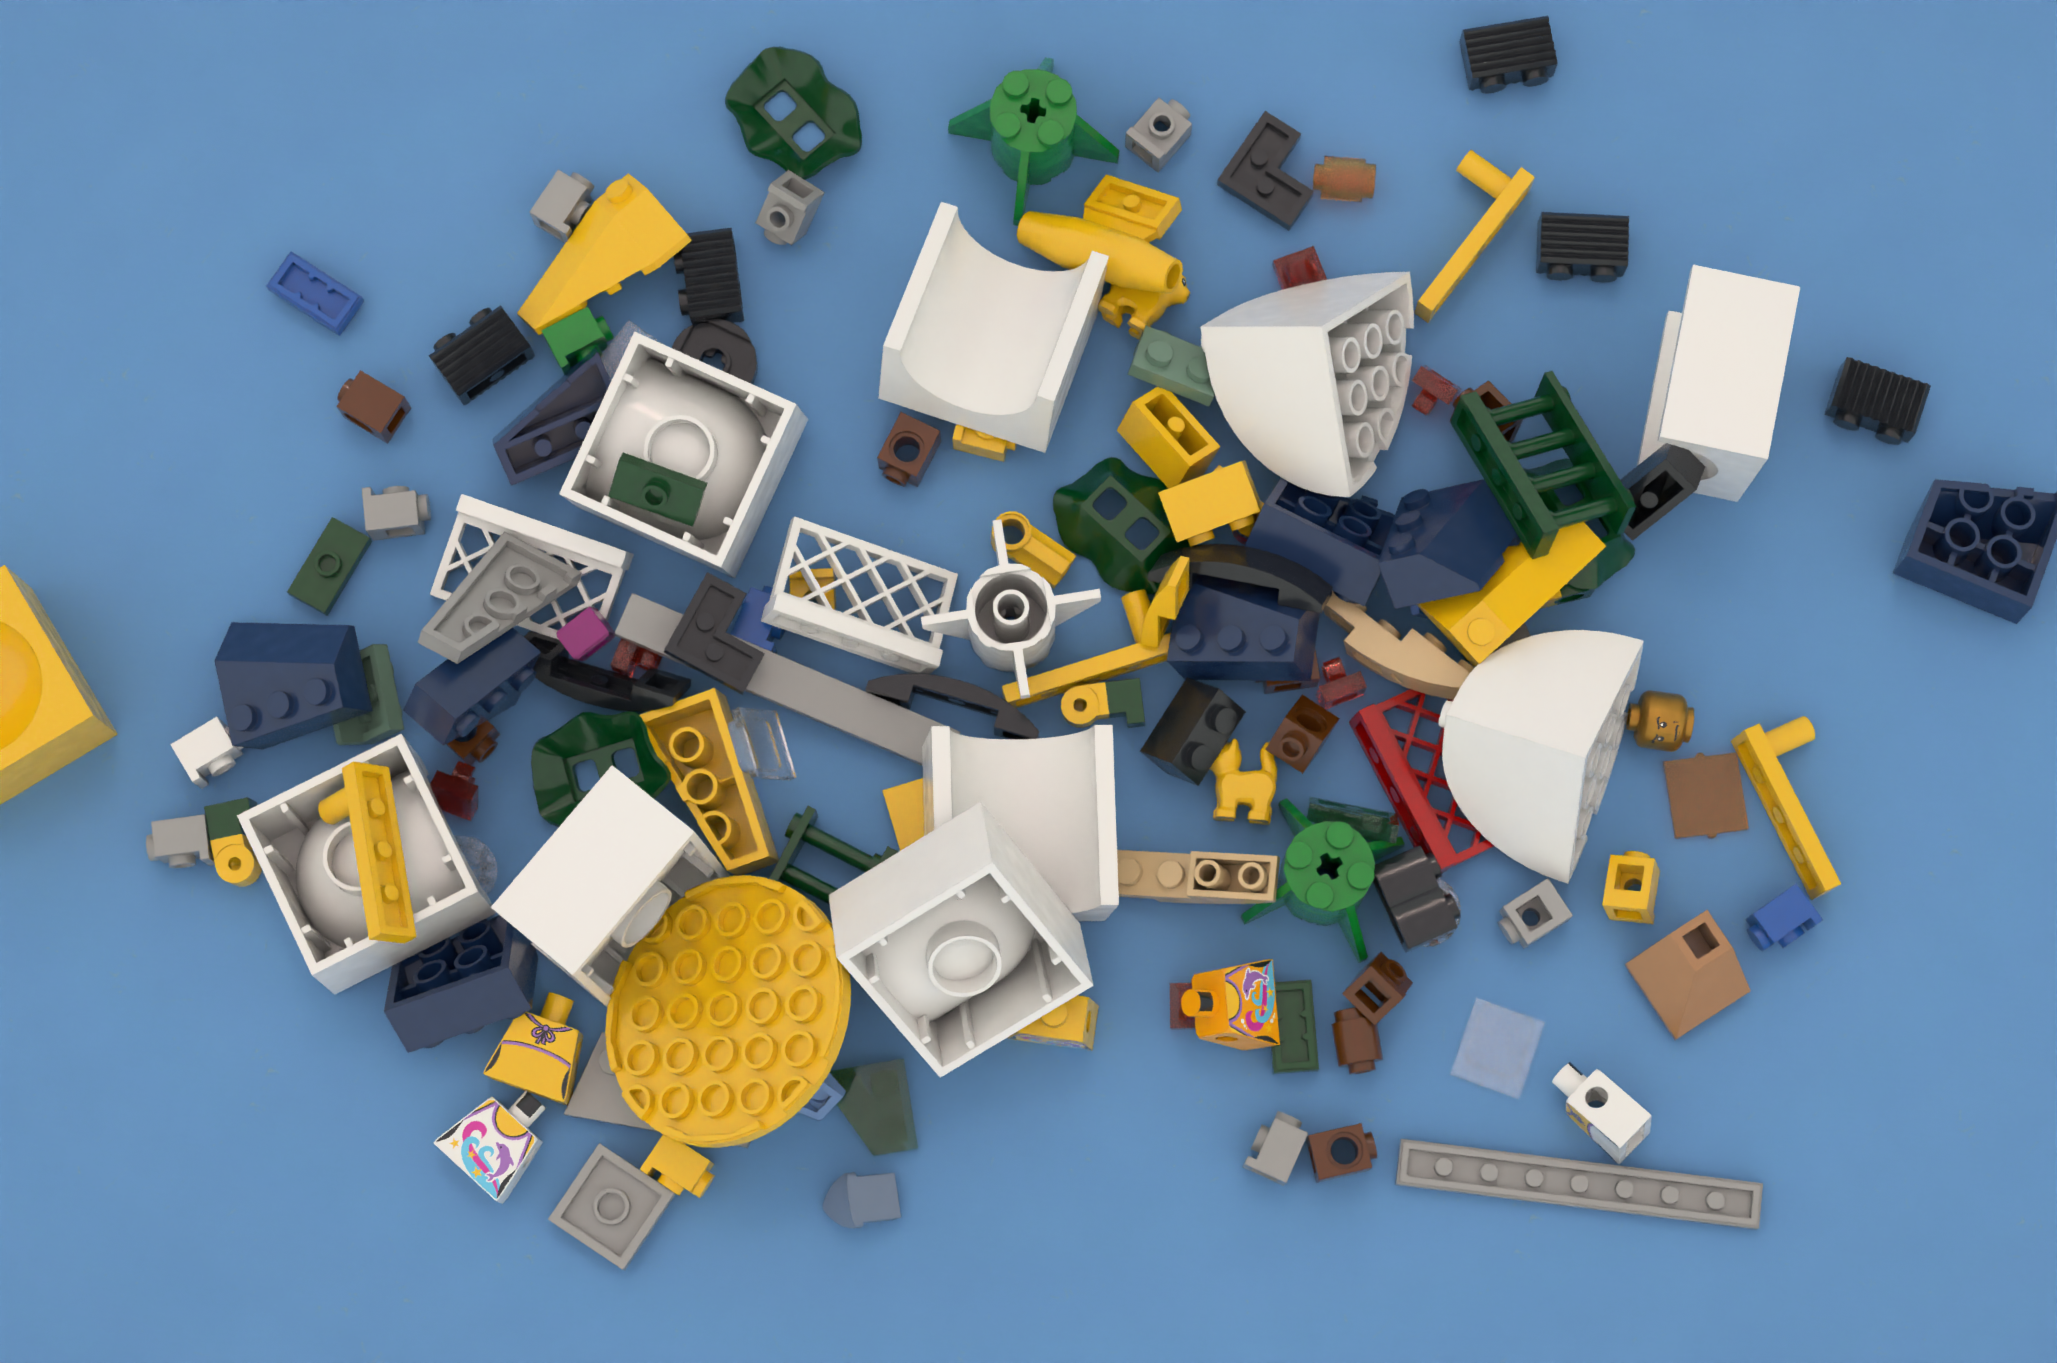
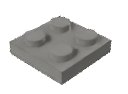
[548,1143,676,1271]

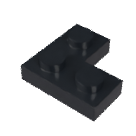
[1217,111,1314,231]
[664,572,765,695]

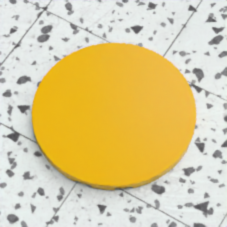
[605,875,851,1148]

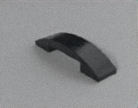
[1148,544,1333,613]
[524,631,692,711]
[866,674,1039,739]

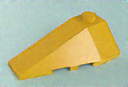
[517,173,692,335]
[1416,522,1606,667]

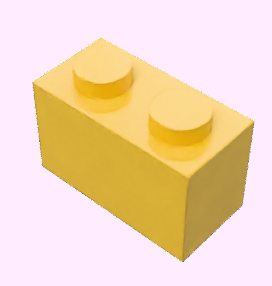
[1117,386,1221,488]
[1158,460,1262,547]

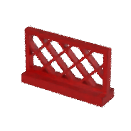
[1349,689,1495,873]

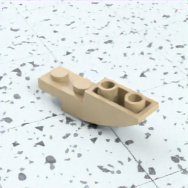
[1323,591,1474,700]
[1117,850,1280,904]

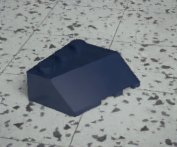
[1245,478,1395,606]
[1378,479,1521,609]
[1893,479,2057,624]
[1167,574,1320,681]
[214,622,373,749]
[384,915,538,1053]

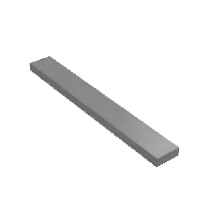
[614,593,960,766]
[1395,1139,1763,1230]

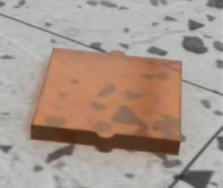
[1663,752,1749,839]

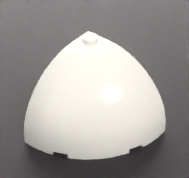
[1200,272,1414,497]
[1439,630,1644,884]

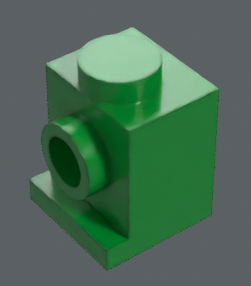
[541,307,614,375]

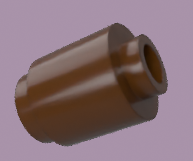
[1331,1007,1383,1075]

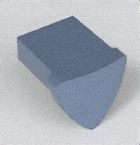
[823,1172,901,1229]

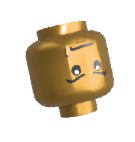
[1626,690,1694,752]

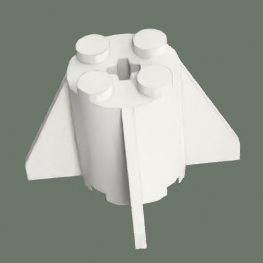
[921,519,1101,699]

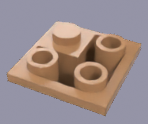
[1625,910,1751,1040]

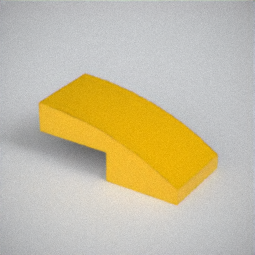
[1141,556,1189,648]

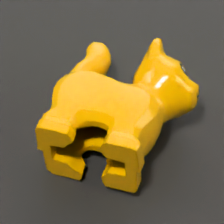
[1098,275,1190,340]
[1210,738,1277,825]

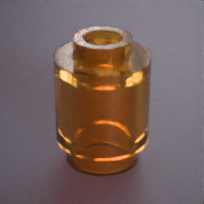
[1312,155,1376,202]

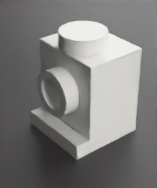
[170,717,244,789]

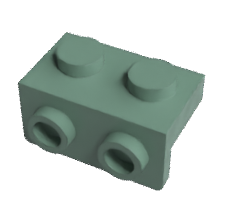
[1128,325,1215,407]
[333,644,404,745]

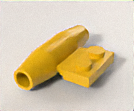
[1017,174,1183,294]

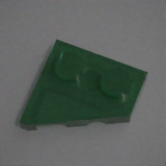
[1306,796,1399,843]
[830,1059,918,1157]

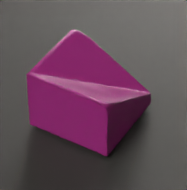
[556,606,615,661]

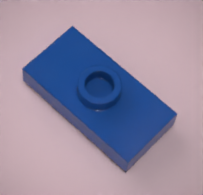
[266,251,364,336]

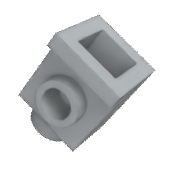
[1125,97,1192,173]
[530,170,594,243]
[755,170,825,245]
[362,486,431,541]
[146,814,215,868]
[1498,878,1573,949]
[1243,1111,1308,1186]

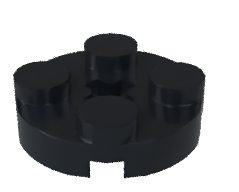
[672,319,758,384]

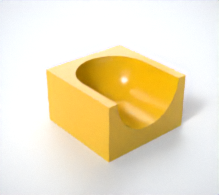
[0,565,118,805]

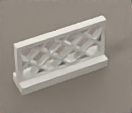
[430,494,634,653]
[761,516,958,674]

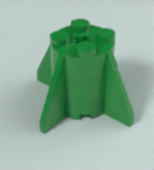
[948,57,1119,226]
[1241,798,1405,963]

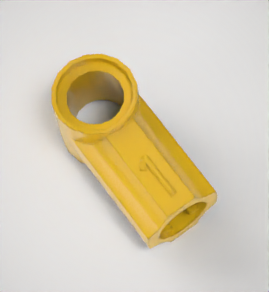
[991,511,1076,589]

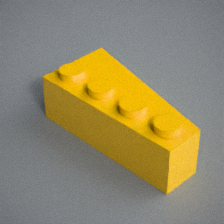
[640,688,779,876]

